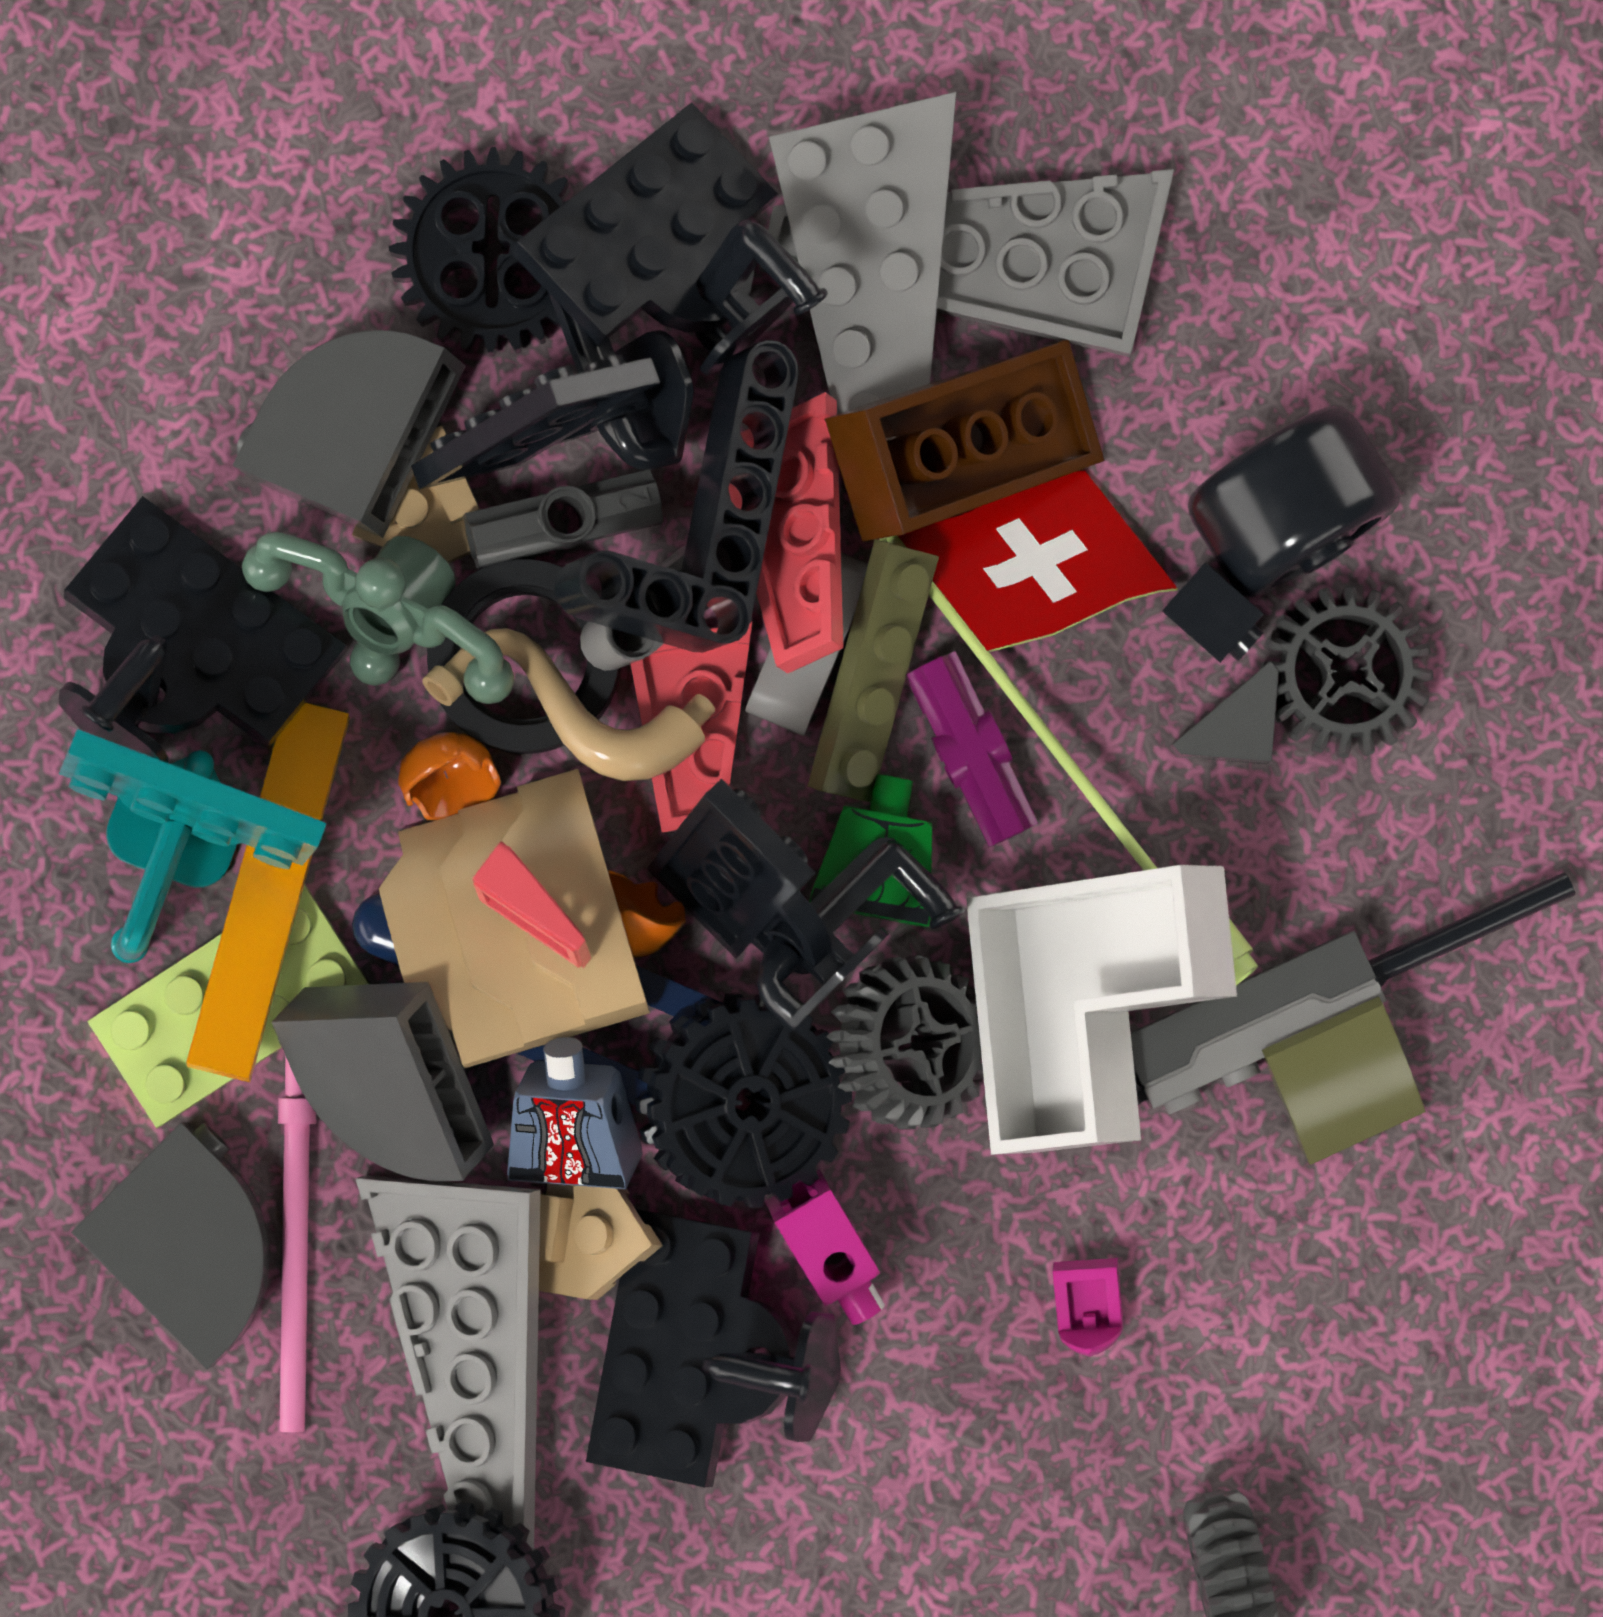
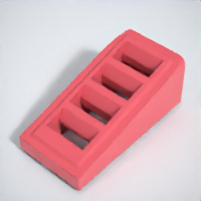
[472,841,591,968]

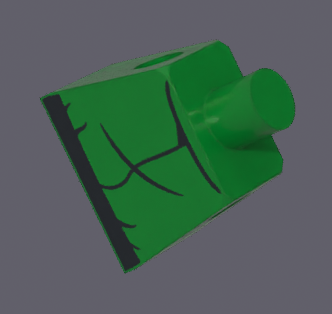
[809,774,932,928]

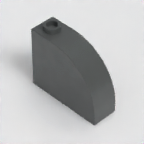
[232,330,466,538]
[272,982,494,1181]
[71,1122,270,1369]

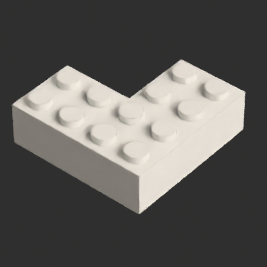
[966,865,1237,1155]

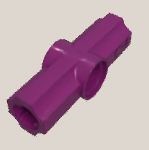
[906,651,1038,848]

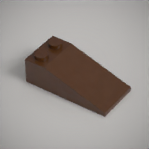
[825,340,1105,542]

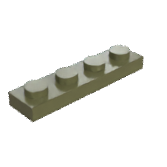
[807,539,939,803]

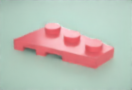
[631,621,753,834]

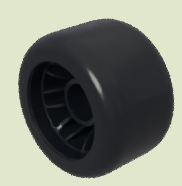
[1188,405,1400,598]

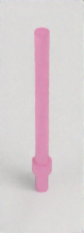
[278,1056,316,1432]

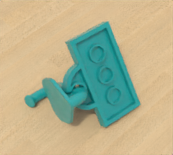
[59,729,327,963]

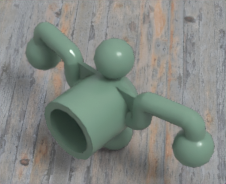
[242,532,515,704]

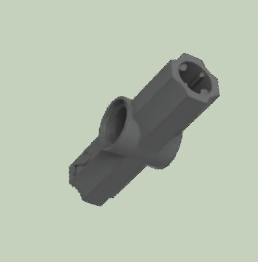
[463,470,664,569]

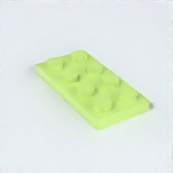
[87,885,370,1129]

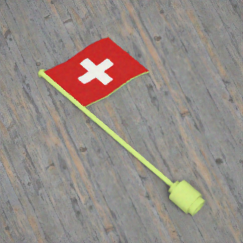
[879,470,1258,986]

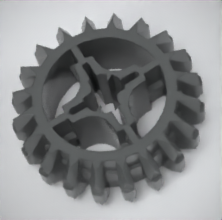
[1259,585,1433,758]
[826,955,984,1130]
[1183,1489,1278,1617]

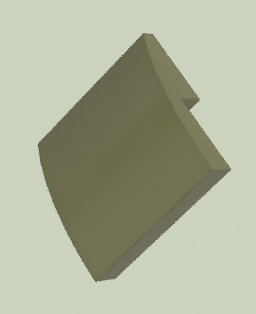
[1262,996,1426,1165]

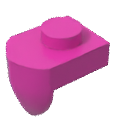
[1052,1258,1124,1357]

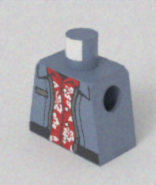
[507,1037,643,1189]

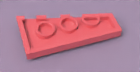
[728,392,844,673]

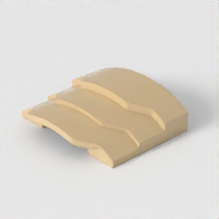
[379,769,650,1068]

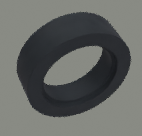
[427,559,621,754]

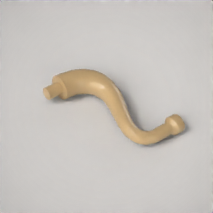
[422,628,715,781]

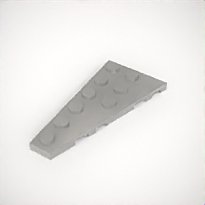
[769,92,957,414]
[759,169,1174,357]
[355,1175,541,1549]

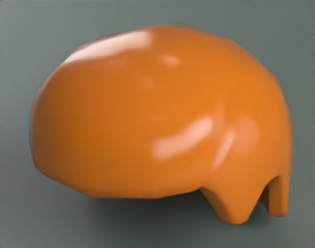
[398,732,501,820]
[608,870,686,958]

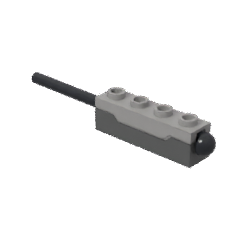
[1131,872,1575,1115]

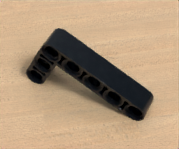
[555,340,798,653]

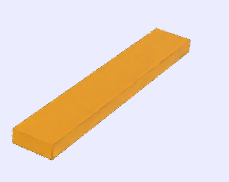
[186,703,350,1082]

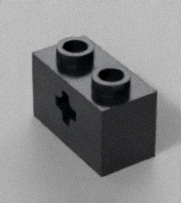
[1162,562,1264,662]

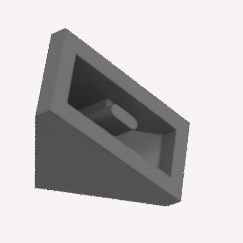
[1169,661,1279,765]

